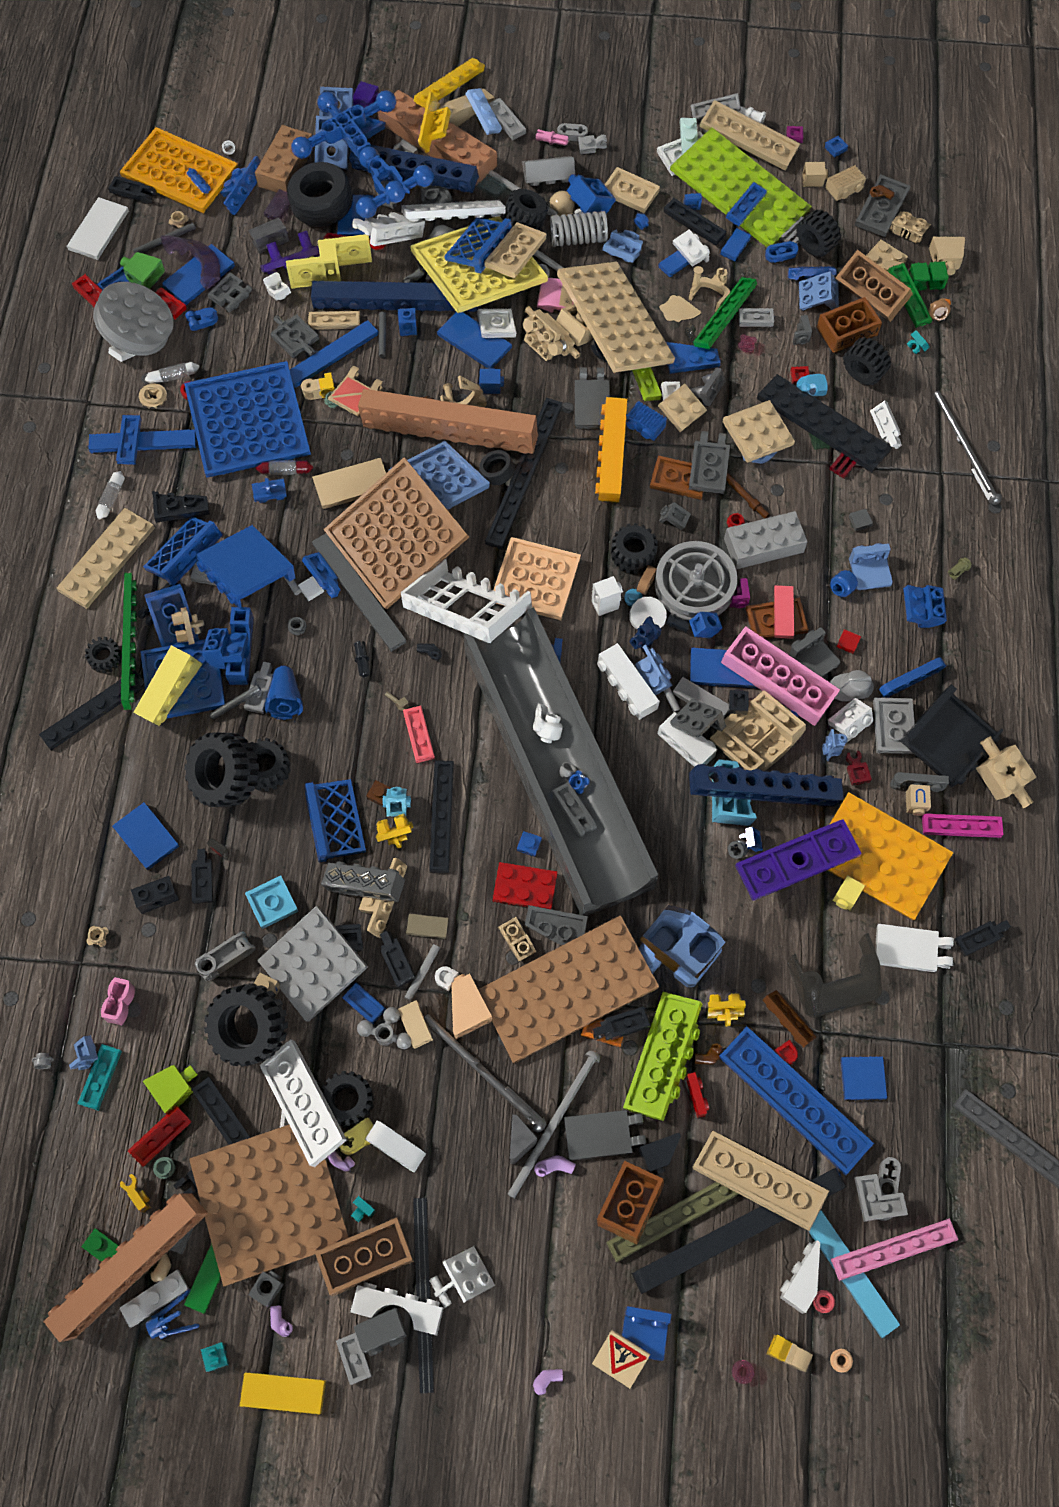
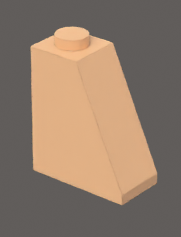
[451,974,492,1039]

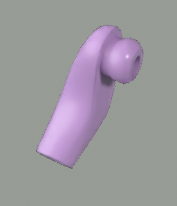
[535,1155,576,1177]

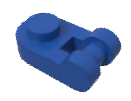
[185,307,218,331]

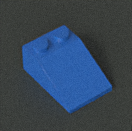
[144,584,199,647]

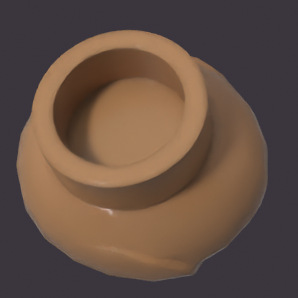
[928,298,951,321]

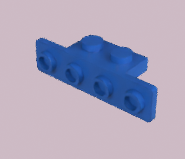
[220,156,261,215]

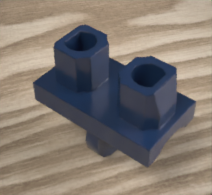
[629,616,661,652]

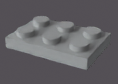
[873,698,914,754]

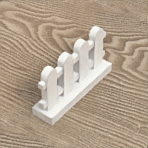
[352,212,425,246]

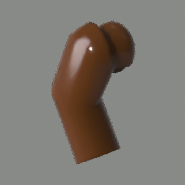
[870,185,895,200]
[694,1043,723,1065]

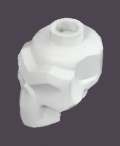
[533,703,563,743]

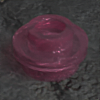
[732,1360,754,1384]

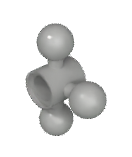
[357,1007,412,1049]

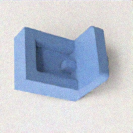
[69,1035,98,1070]

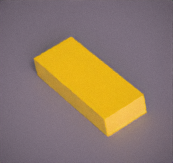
[240,1372,326,1414]

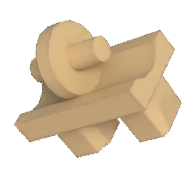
[171,607,204,645]

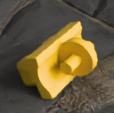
[376,814,413,848]
[707,993,746,1026]

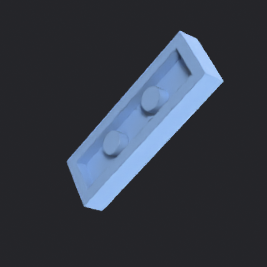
[466,88,502,135]

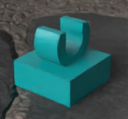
[907,330,930,354]
[351,1196,376,1223]
[201,1342,229,1372]

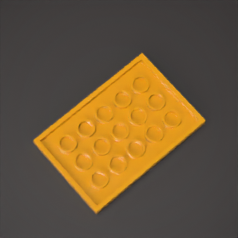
[120,127,239,213]
[827,792,953,921]

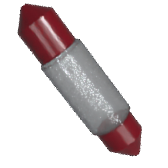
[256,460,313,475]

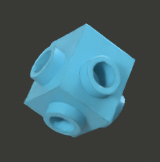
[383,787,411,816]

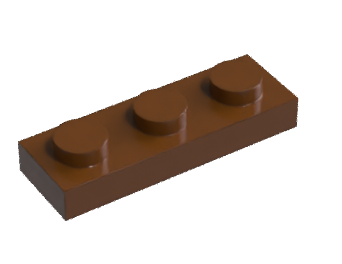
[763,990,817,1048]

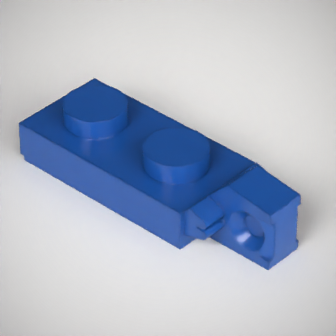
[788,266,837,280]
[302,552,341,598]

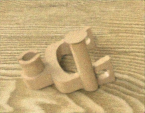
[689,266,730,312]
[440,376,487,407]

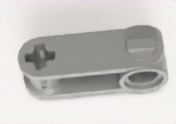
[195,931,256,981]

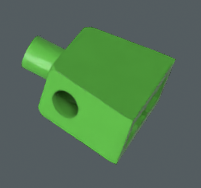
[120,252,165,289]

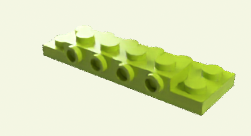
[623,992,702,1121]

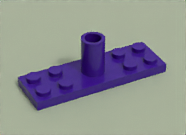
[735,819,862,901]

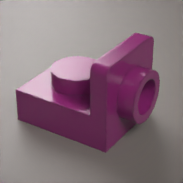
[730,578,750,609]

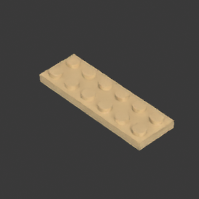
[699,100,800,171]
[57,508,155,609]
[693,1131,829,1231]

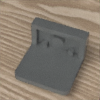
[789,627,840,677]
[670,698,726,738]

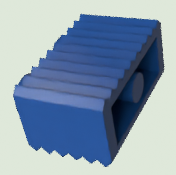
[626,401,667,441]

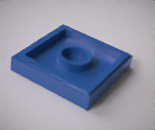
[840,1057,887,1100]

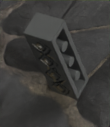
[321,862,405,902]

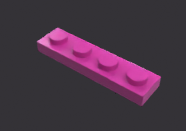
[922,814,1003,838]

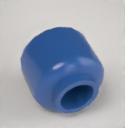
[830,570,858,597]

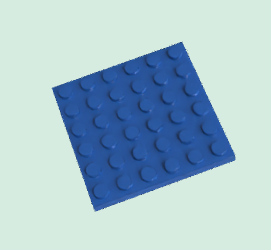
[184,361,311,478]

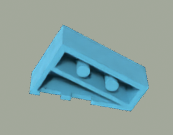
[712,760,757,826]

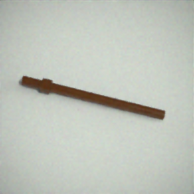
[693,448,770,519]

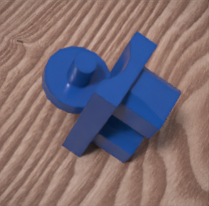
[252,478,287,503]

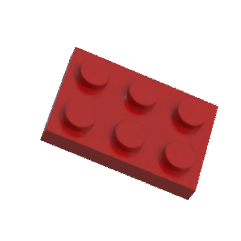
[492,862,558,909]

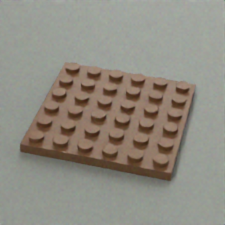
[324,457,469,609]
[189,1125,349,1287]

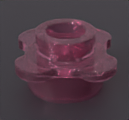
[738,334,757,352]

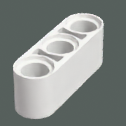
[365,1121,426,1173]

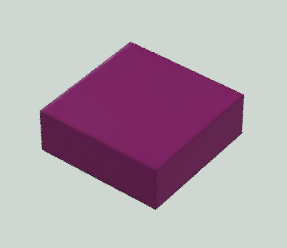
[786,126,803,143]

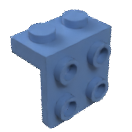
[849,543,893,590]

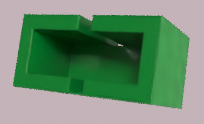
[909,261,949,291]

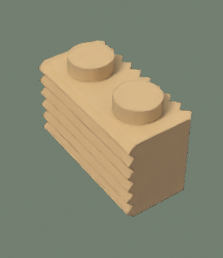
[825,165,866,201]

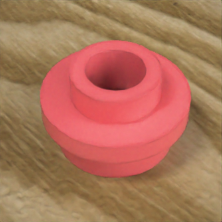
[812,1290,835,1313]

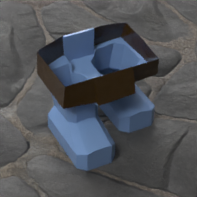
[639,905,726,988]

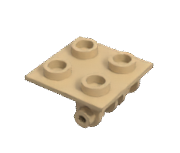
[890,211,931,243]

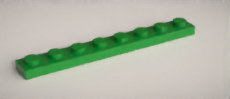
[121,573,138,710]

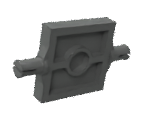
[270,314,319,358]

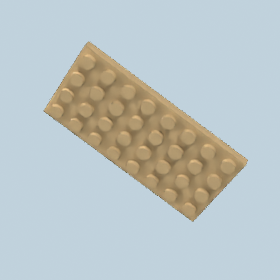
[557,262,675,373]

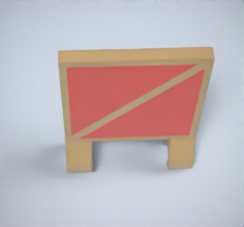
[328,366,383,416]

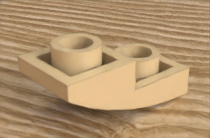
[498,917,537,961]
[398,1000,433,1049]

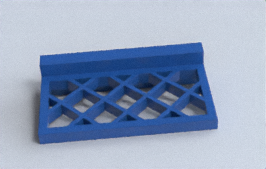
[444,218,512,273]
[143,517,223,586]
[304,779,366,862]

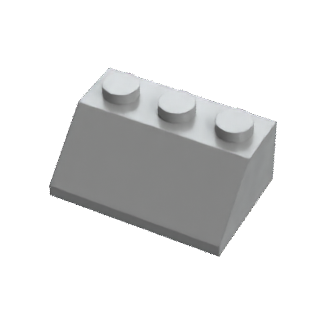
[522,156,575,186]

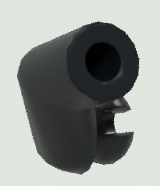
[417,643,442,661]

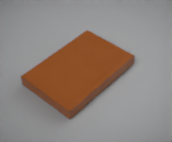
[650,455,704,500]
[745,598,809,640]

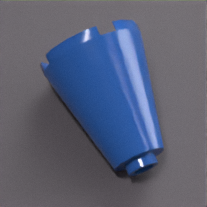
[265,666,303,720]

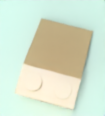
[556,304,593,346]

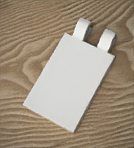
[875,924,954,972]

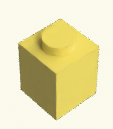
[833,875,865,910]

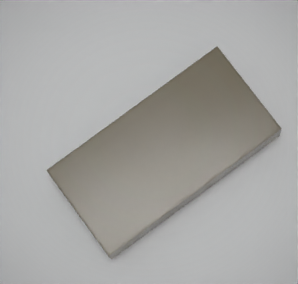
[406,914,449,939]

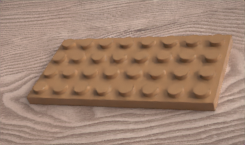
[478,915,659,1064]

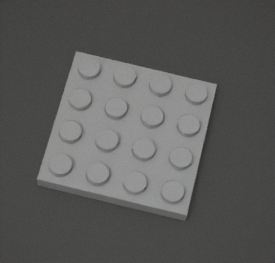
[257,906,368,1022]

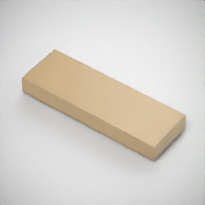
[308,311,360,330]

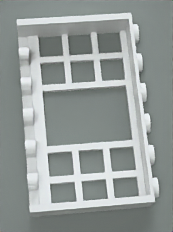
[401,559,532,643]

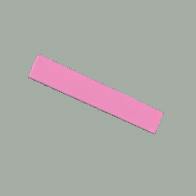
[831,1219,958,1281]

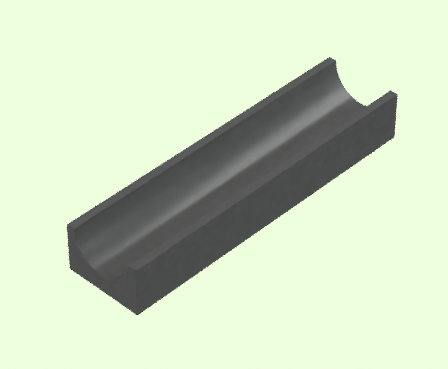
[464,607,658,916]

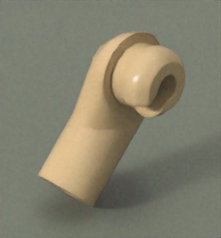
[151,1253,171,1282]

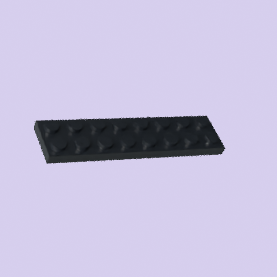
[756,374,892,473]

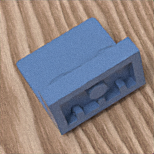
[799,271,839,310]
[635,645,672,695]

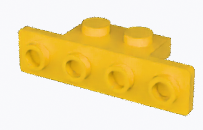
[418,92,451,153]

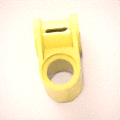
[339,1118,374,1155]

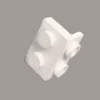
[673,230,710,267]

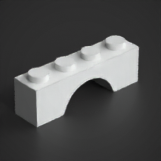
[350,1282,444,1335]

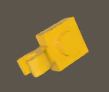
[120,1174,151,1213]

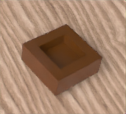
[366,780,391,807]

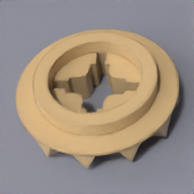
[139,383,167,409]

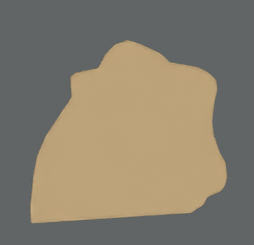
[660,295,702,322]

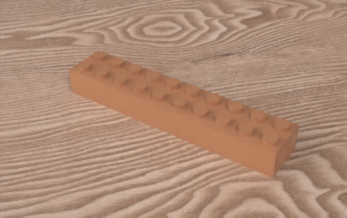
[358,389,538,454]

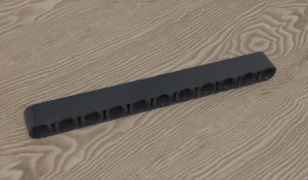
[631,1167,847,1294]

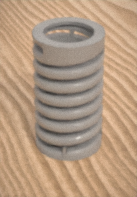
[550,211,608,247]

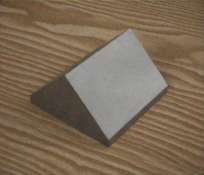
[510,1115,537,1164]

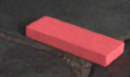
[774,586,794,639]
[403,706,435,763]

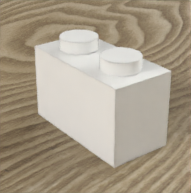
[592,576,623,616]

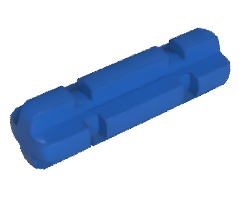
[186,168,211,194]

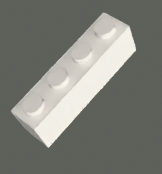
[597,643,660,720]

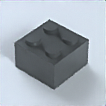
[353,1308,408,1356]

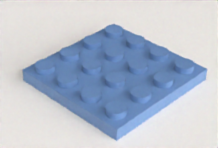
[389,441,490,510]

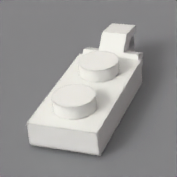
[870,401,902,449]

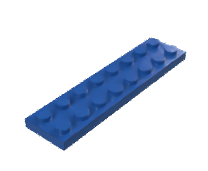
[720,1027,874,1175]

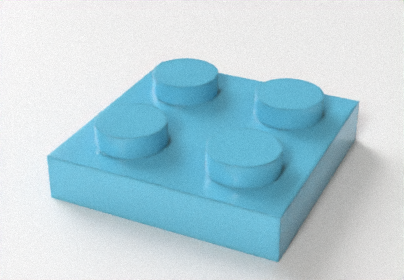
[245,876,298,929]

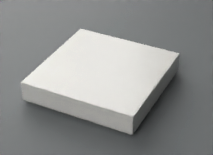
[477,309,516,338]

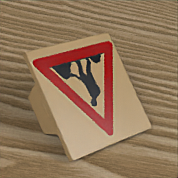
[592,1330,650,1388]

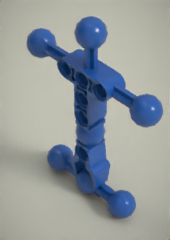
[291,90,434,219]

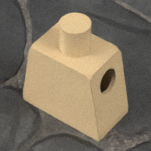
[929,237,965,275]

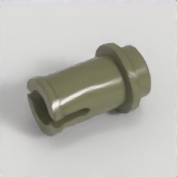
[948,558,972,580]

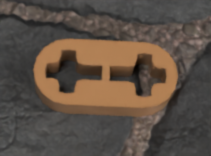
[636,565,657,594]

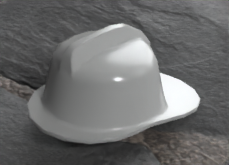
[830,670,874,702]

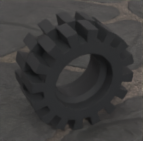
[85,637,122,673]

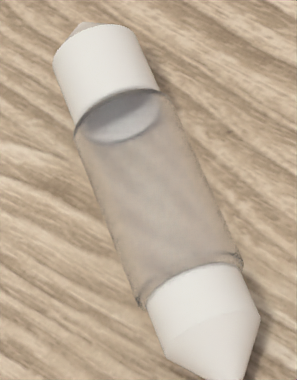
[145,362,199,384]
[96,471,125,520]

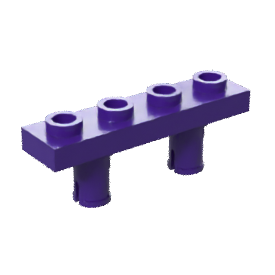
[260,231,320,274]

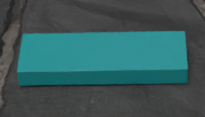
[77,1044,122,1111]

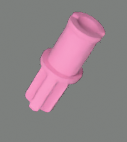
[536,129,569,146]

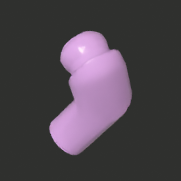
[533,1369,563,1395]

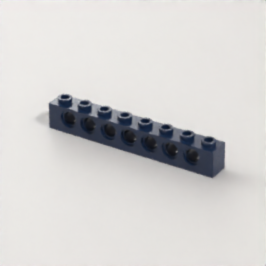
[349,145,479,193]
[689,764,844,807]

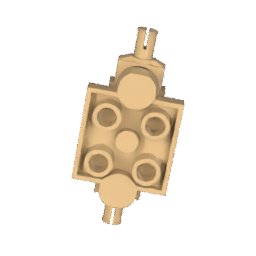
[523,306,580,361]

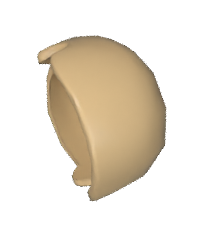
[550,190,575,216]

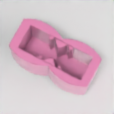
[101,977,135,1025]

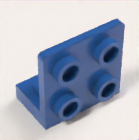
[622,1306,671,1361]

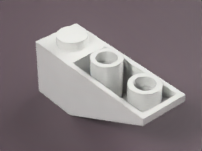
[780,1240,820,1314]

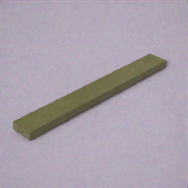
[606,1182,740,1263]

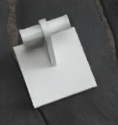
[429,1246,495,1308]

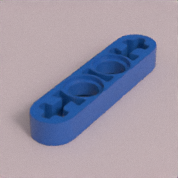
[879,657,946,698]

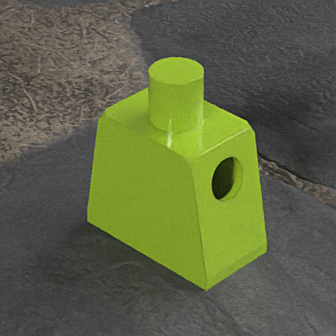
[143,1065,198,1114]

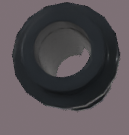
[666,614,690,633]

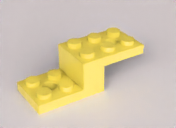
[286,234,372,289]

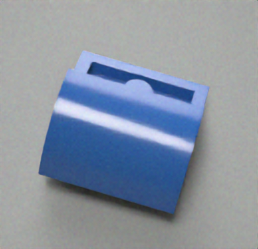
[903,585,947,628]
[202,628,249,669]

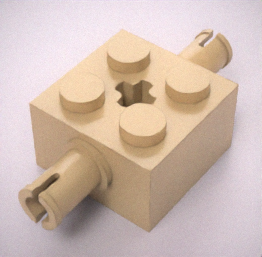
[976,736,1036,808]

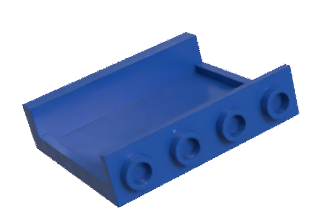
[196,525,295,609]

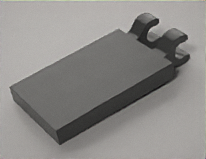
[574,367,610,429]
[689,431,730,494]
[564,1110,646,1161]

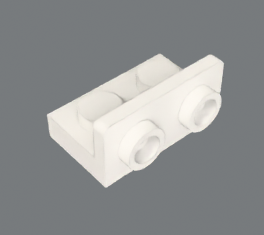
[828,698,874,742]

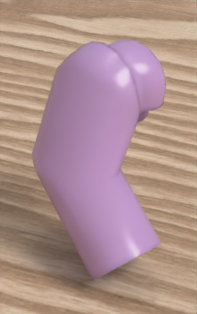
[327,1151,355,1172]
[270,1306,293,1337]

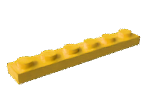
[414,58,485,108]

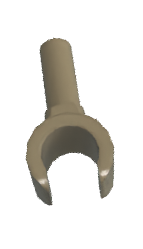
[385,692,409,711]

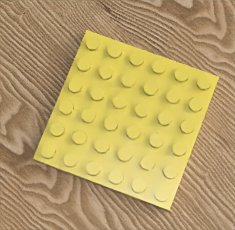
[411,216,548,313]

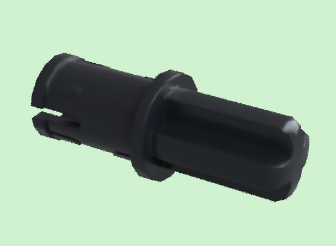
[354,641,370,678]

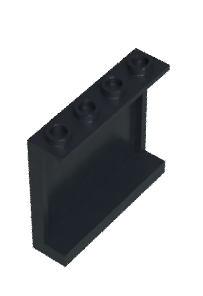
[900,684,1003,787]

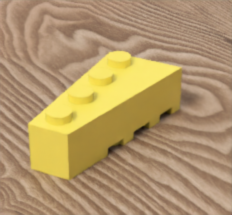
[134,645,202,726]

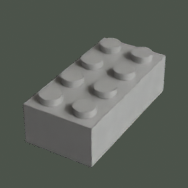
[724,511,807,569]

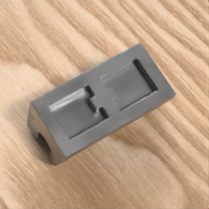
[249,218,289,254]

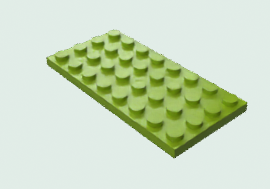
[670,128,812,247]

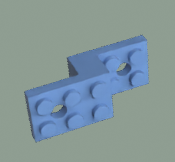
[315,87,353,170]

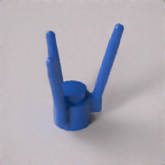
[146,1289,199,1339]

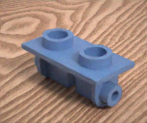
[822,729,848,761]

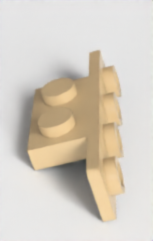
[358,858,407,938]

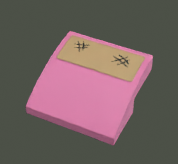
[537,278,574,313]

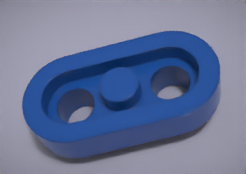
[765,241,798,263]

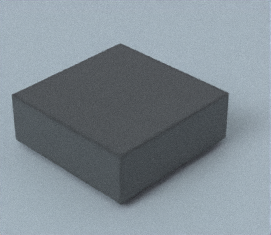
[848,509,873,531]

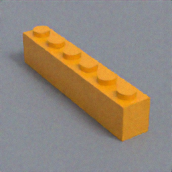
[595,397,627,502]

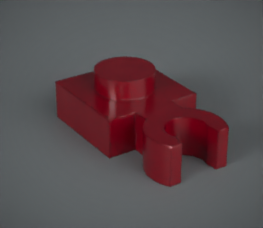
[846,751,872,786]

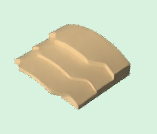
[710,690,806,771]

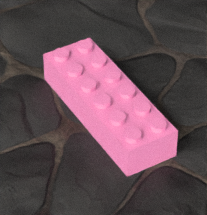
[721,626,840,726]

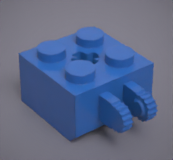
[567,174,616,214]

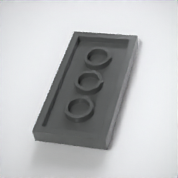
[855,174,911,237]

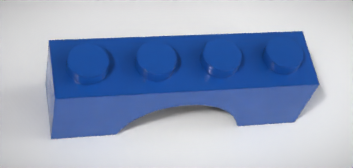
[226,607,254,685]

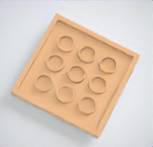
[490,537,581,620]

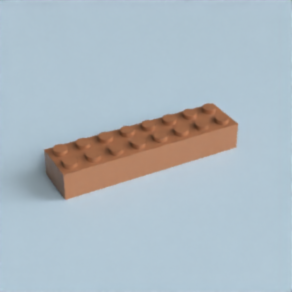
[378,90,497,186]
[43,1193,208,1342]

